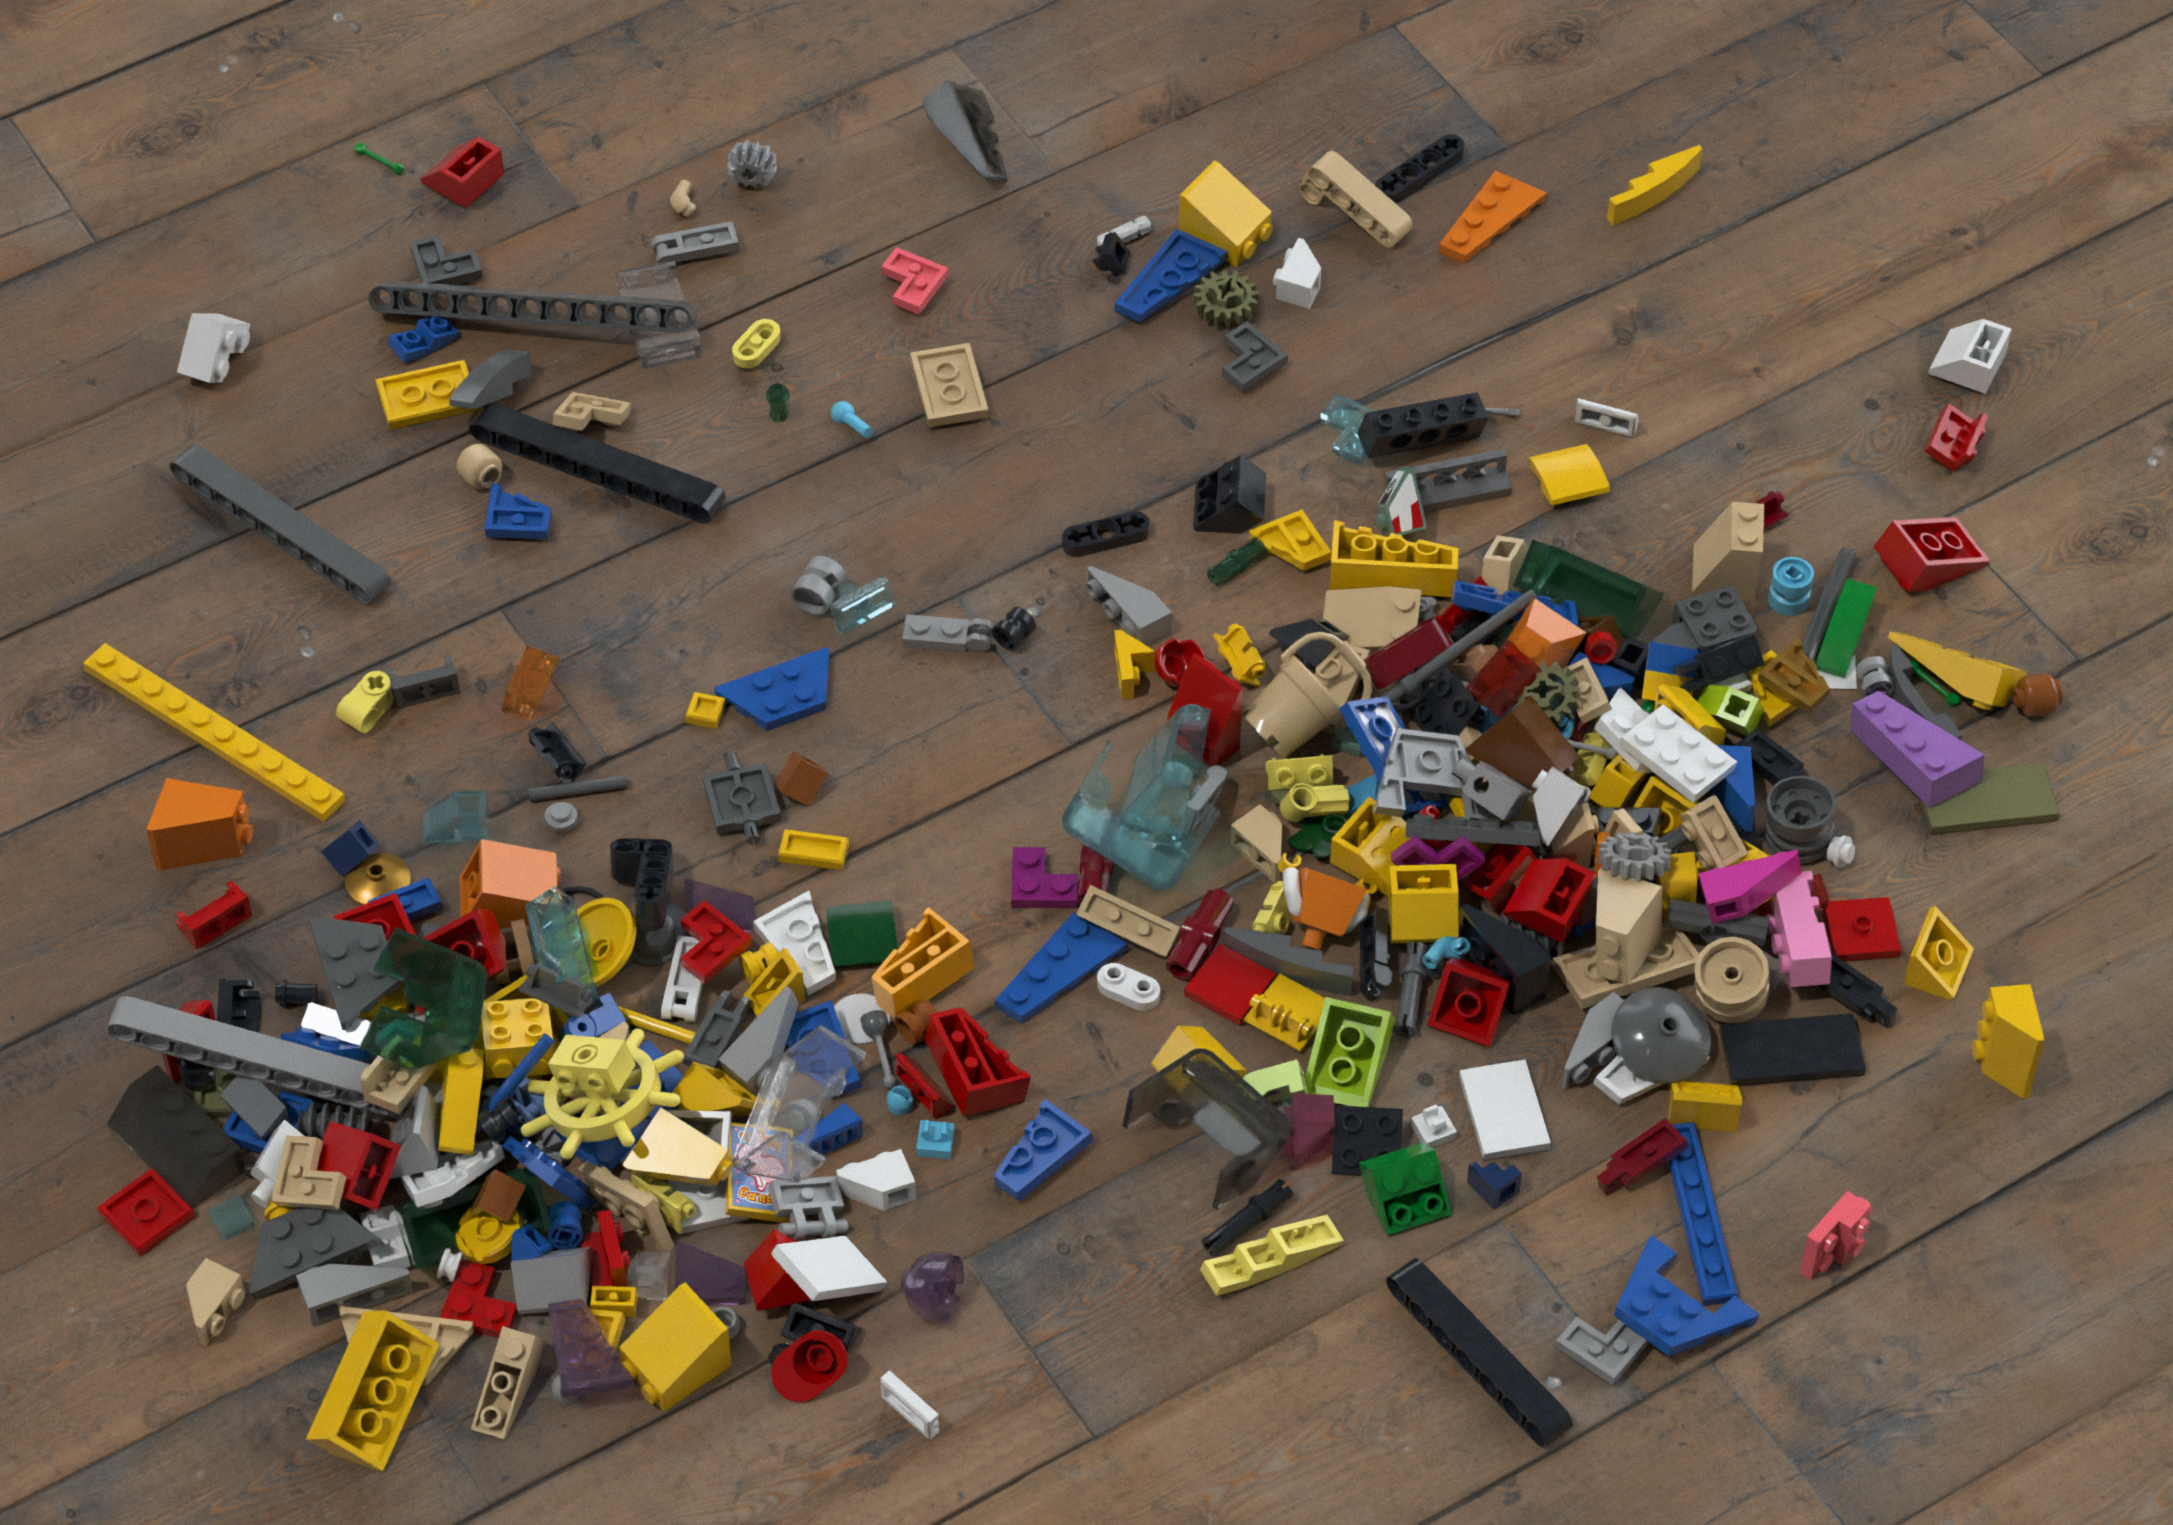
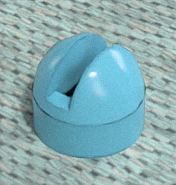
[887,1085,914,1116]

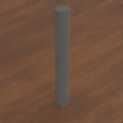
[528,775,627,802]

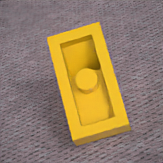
[1114,630,1156,700]

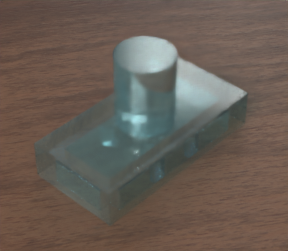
[830,575,895,634]

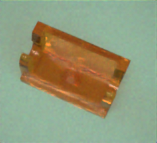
[502,645,560,719]

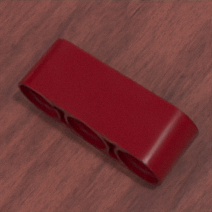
[1363,616,1452,690]

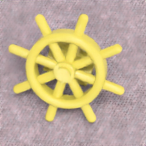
[521,1028,684,1160]

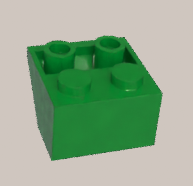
[1359,1143,1452,1235]

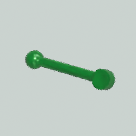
[354,143,404,175]
[1910,661,1960,707]

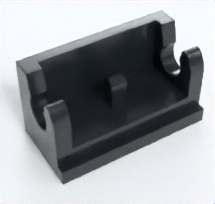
[217,978,261,1033]

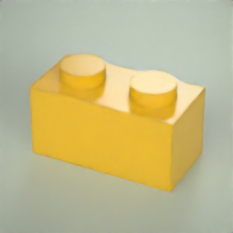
[590,1286,638,1317]

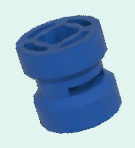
[547,1201,583,1250]

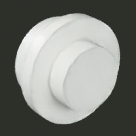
[1827,835,1855,868]

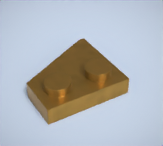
[1758,637,1830,715]

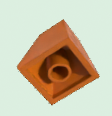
[1500,598,1586,681]

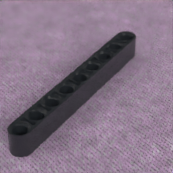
[469,403,726,523]

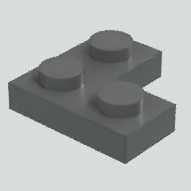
[409,236,483,285]
[1222,321,1288,393]

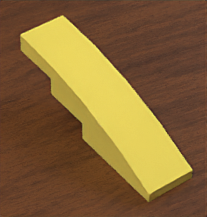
[1200,1215,1344,1296]

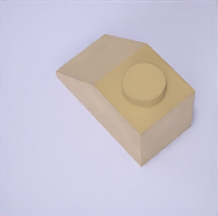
[1230,804,1282,884]

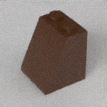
[1465,696,1580,790]

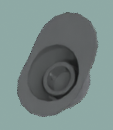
[630,903,687,967]

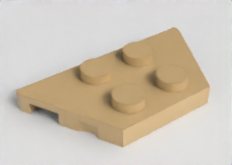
[339,1306,474,1386]

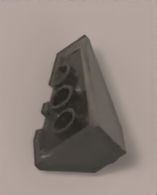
[923,80,1007,184]

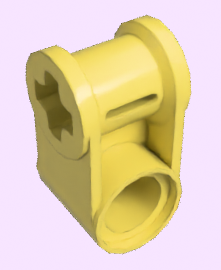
[336,671,394,734]

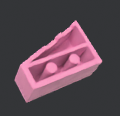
[1765,871,1832,987]

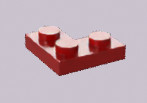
[680,900,752,984]
[439,1260,518,1338]

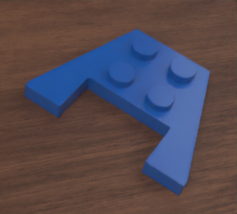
[1614,1236,1759,1356]

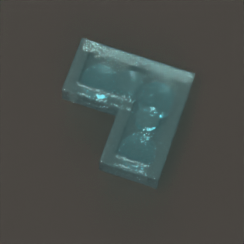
[1321,394,1374,465]

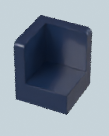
[321,820,380,876]
[1467,1161,1522,1210]

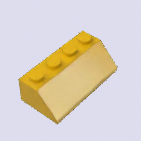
[306,1310,440,1471]

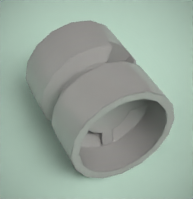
[790,556,846,616]

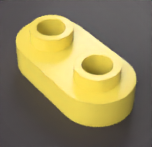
[732,319,781,368]

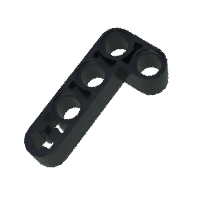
[610,838,673,931]

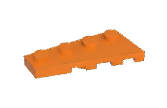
[1439,171,1547,263]

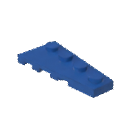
[1114,229,1228,323]

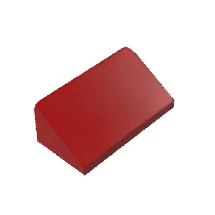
[895,1052,955,1119]

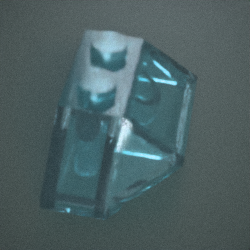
[525,886,599,1003]

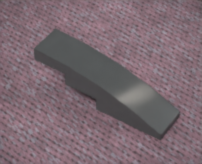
[1224,927,1354,996]

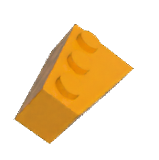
[871,907,975,1019]

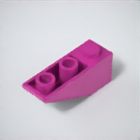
[1699,850,1802,924]

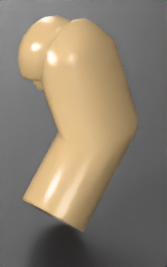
[670,180,696,217]

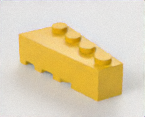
[1330,520,1459,597]

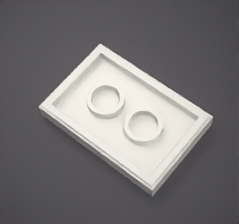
[1459,1060,1551,1161]
[771,1236,887,1301]

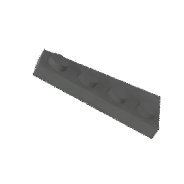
[1406,814,1540,846]

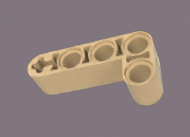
[1299,151,1413,248]

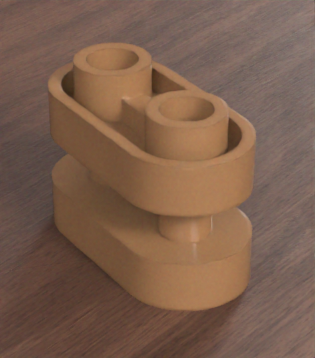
[489,919,534,986]

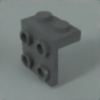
[1672,585,1758,651]

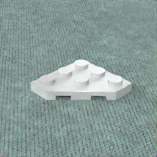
[399,1139,505,1208]

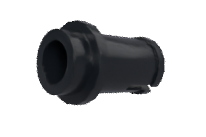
[275,980,318,1006]

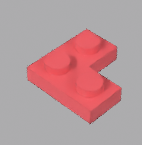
[881,247,949,315]

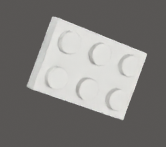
[1619,704,1737,803]

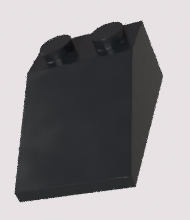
[1459,904,1551,1015]

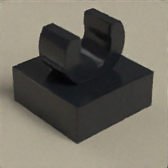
[1092,232,1130,276]

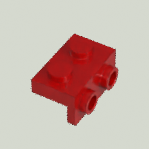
[1924,403,1988,472]
[581,1209,631,1291]

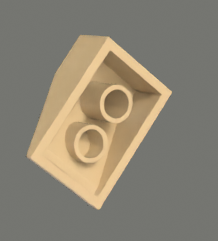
[1323,586,1421,655]

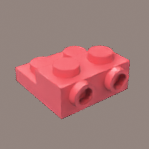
[1799,1191,1873,1281]

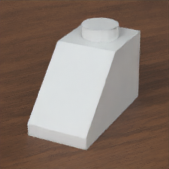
[1532,767,1585,846]

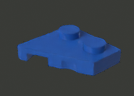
[485,483,552,539]
[280,1027,375,1061]

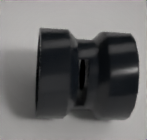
[992,607,1036,651]
[177,1057,216,1092]
[478,1096,526,1144]

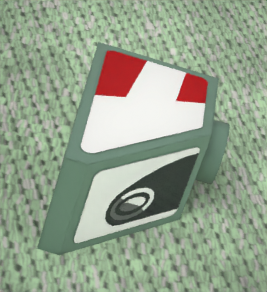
[1375,466,1427,537]

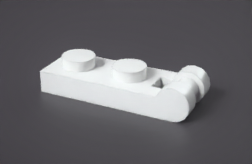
[661,936,703,1023]

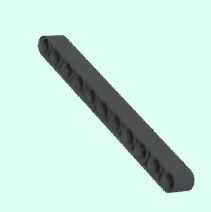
[368,281,697,333]

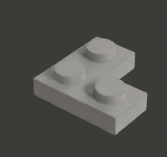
[1555,1317,1650,1385]

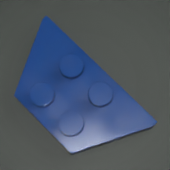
[714,647,830,731]

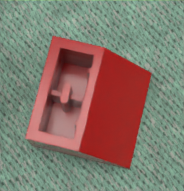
[420,137,504,208]
[1503,858,1595,943]
[316,1121,402,1211]

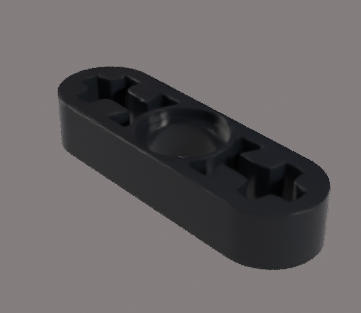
[1062,511,1150,557]

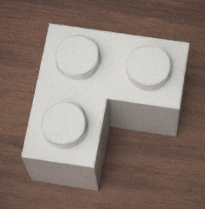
[177,313,250,383]

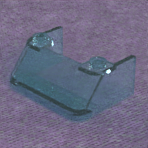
[1062,739,1221,890]

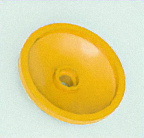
[551,898,637,989]

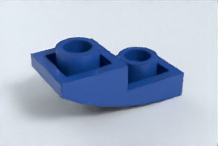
[388,316,459,363]

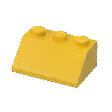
[1972,984,2045,1099]

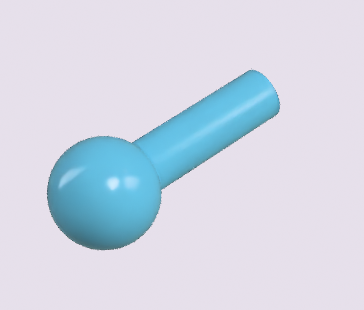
[830,401,874,438]

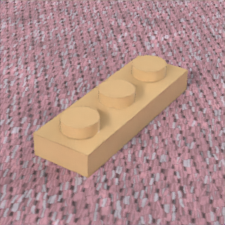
[1076,885,1181,958]

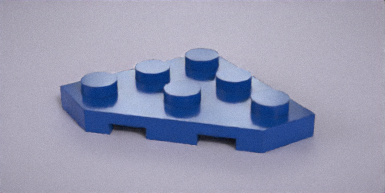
[502,1135,596,1211]

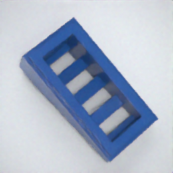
[794,1103,863,1165]

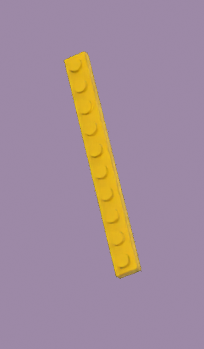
[83,643,345,822]

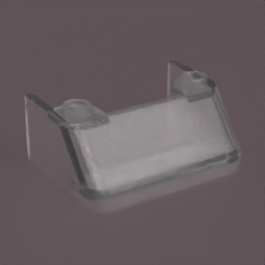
[733,1025,866,1182]

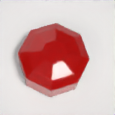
[1585,631,1617,665]

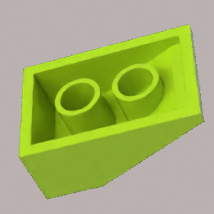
[1305,997,1396,1107]

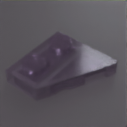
[684,879,756,937]
[675,1242,746,1306]

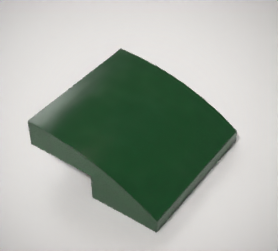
[826,900,898,969]

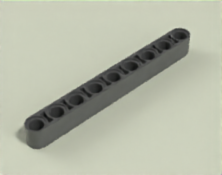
[169,444,391,605]

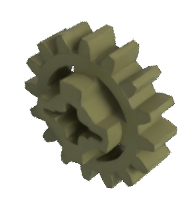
[1193,270,1259,328]
[1510,661,1582,727]

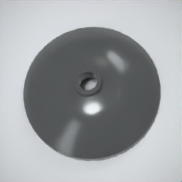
[1611,987,1711,1084]

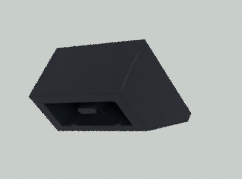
[1193,455,1266,534]

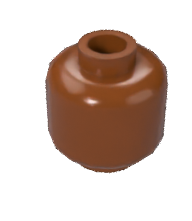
[2012,673,2063,717]

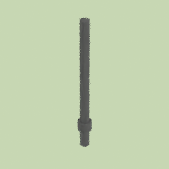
[1381,589,1538,704]

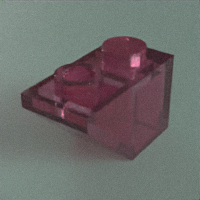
[1283,1093,1335,1170]

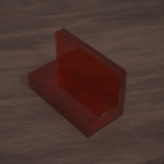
[1466,639,1542,719]

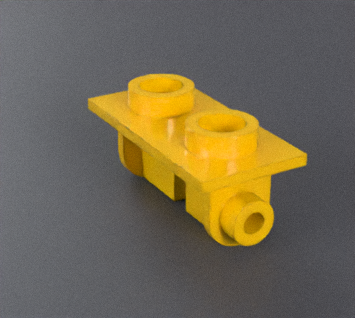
[1213,623,1266,687]

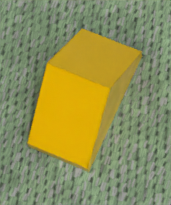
[744,948,805,1017]

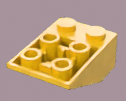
[1330,797,1435,896]

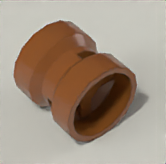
[894,998,938,1045]

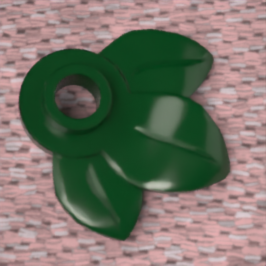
[1288,814,1348,859]

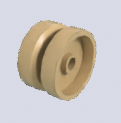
[1694,937,1769,1023]

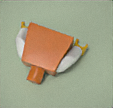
[1278,853,1377,950]

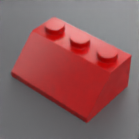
[392,909,506,1015]

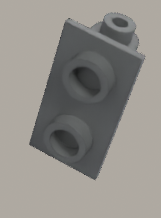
[518,963,593,1018]

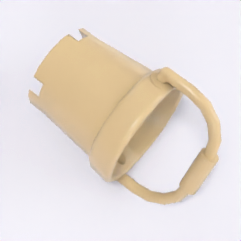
[1242,632,1372,759]

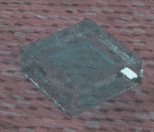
[208,1195,255,1241]

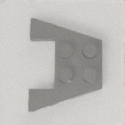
[1373,728,1498,820]

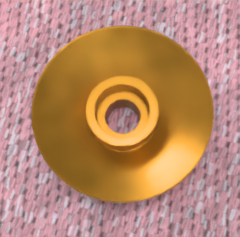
[345,853,411,905]

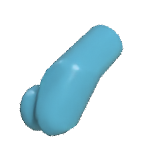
[1422,937,1471,969]

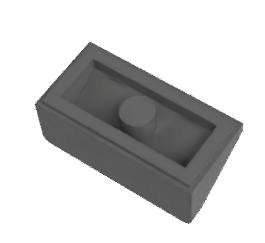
[220,1075,289,1140]

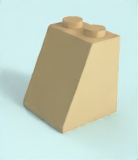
[1692,502,1764,601]
[1596,867,1662,985]

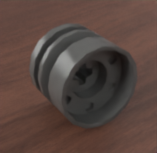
[1765,776,1836,864]

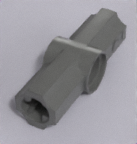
[1665,898,1769,946]

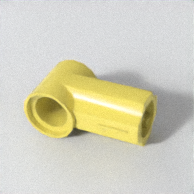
[1280,783,1350,822]

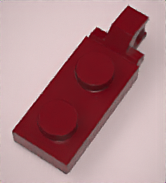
[1597,1118,1688,1196]

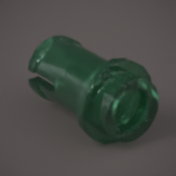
[766,383,790,422]

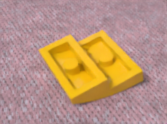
[1529,444,1610,505]

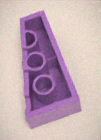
[1851,691,1984,808]

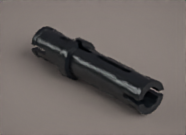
[1201,1179,1293,1257]

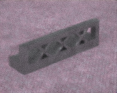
[1384,449,1512,513]

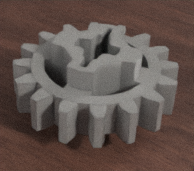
[1598,832,1672,881]

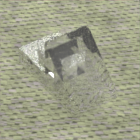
[628,1251,671,1301]

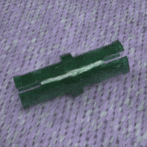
[1207,537,1266,586]

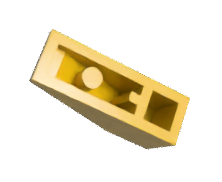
[1589,754,1649,807]
[438,1045,484,1155]

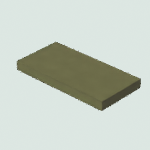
[1920,763,2059,834]

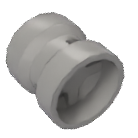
[1856,656,1895,697]

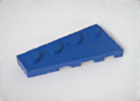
[1451,580,1578,627]
[995,912,1127,1023]

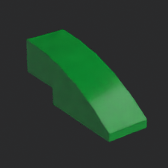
[1815,578,1877,678]

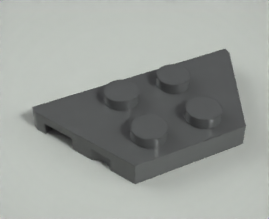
[308,916,400,1030]
[249,1207,378,1300]

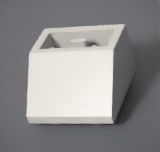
[1928,319,2012,394]

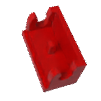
[175,880,252,950]

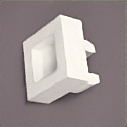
[1410,1105,1457,1148]

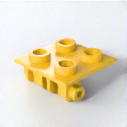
[1243,974,1325,1052]

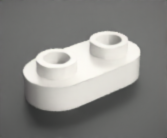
[1097,963,1160,1011]

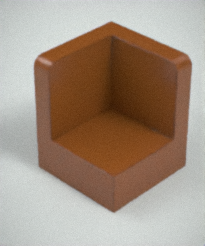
[775,751,828,806]
[470,1170,526,1222]

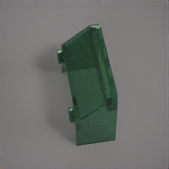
[1513,539,1664,640]
[359,928,487,1069]
[394,1167,552,1270]

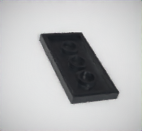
[1719,1013,1866,1086]

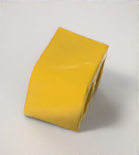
[1656,852,1697,922]

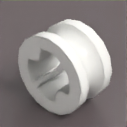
[437,1248,463,1283]

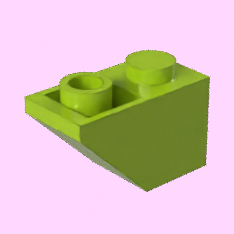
[1697,685,1764,736]

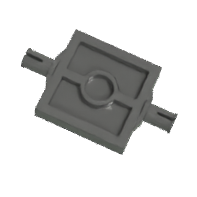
[703,751,781,845]

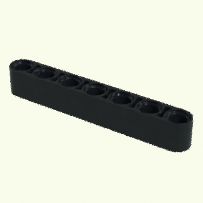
[1386,1258,1573,1447]

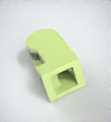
[1240,1060,1310,1110]

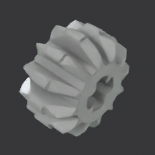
[727,139,777,189]

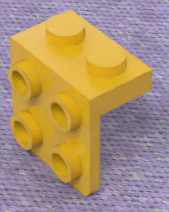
[480,998,554,1079]

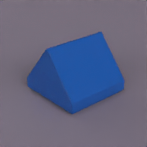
[512,1224,553,1260]

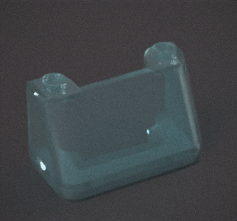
[1118,704,1211,848]

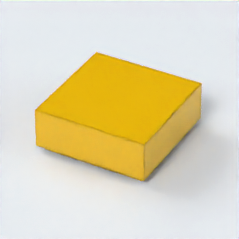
[685,692,726,729]

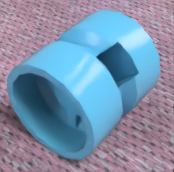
[1768,557,1814,616]

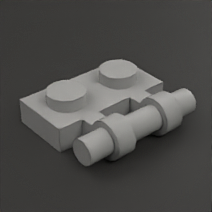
[768,1176,848,1240]

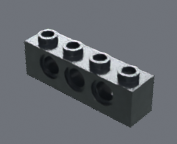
[1357,392,1489,459]

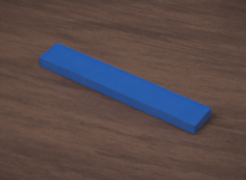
[1667,1122,1738,1306]

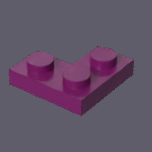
[1391,836,1485,882]
[1011,847,1078,909]

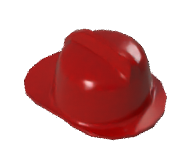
[771,1330,848,1402]

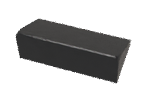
[781,1303,862,1356]

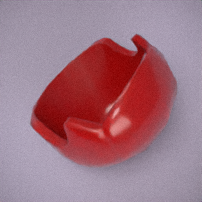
[1154,638,1206,687]

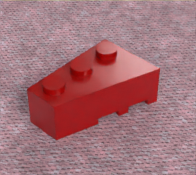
[925,1007,1031,1117]

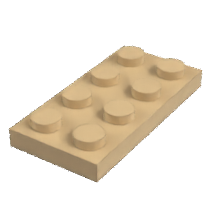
[1553,922,1699,1009]

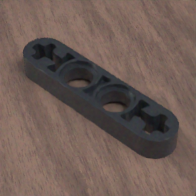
[1375,134,1465,203]

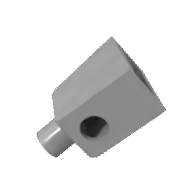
[1452,758,1531,820]

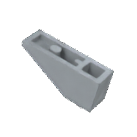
[718,986,799,1095]
[296,1264,413,1327]

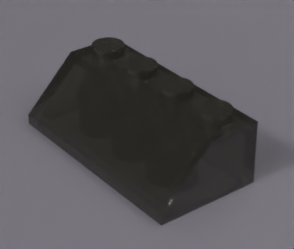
[107,1065,245,1209]

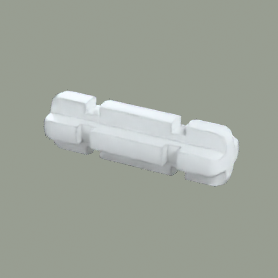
[1097,216,1152,246]

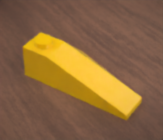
[1888,631,2027,710]

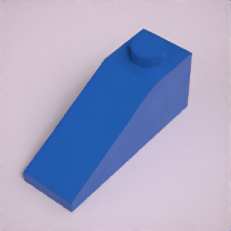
[1710,745,1755,832]

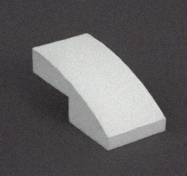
[359,1205,410,1268]

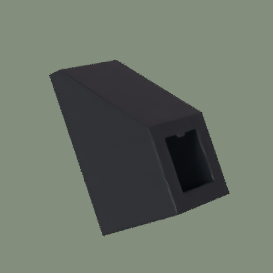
[1269,618,1349,670]

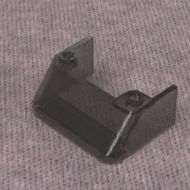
[1122,1048,1291,1210]

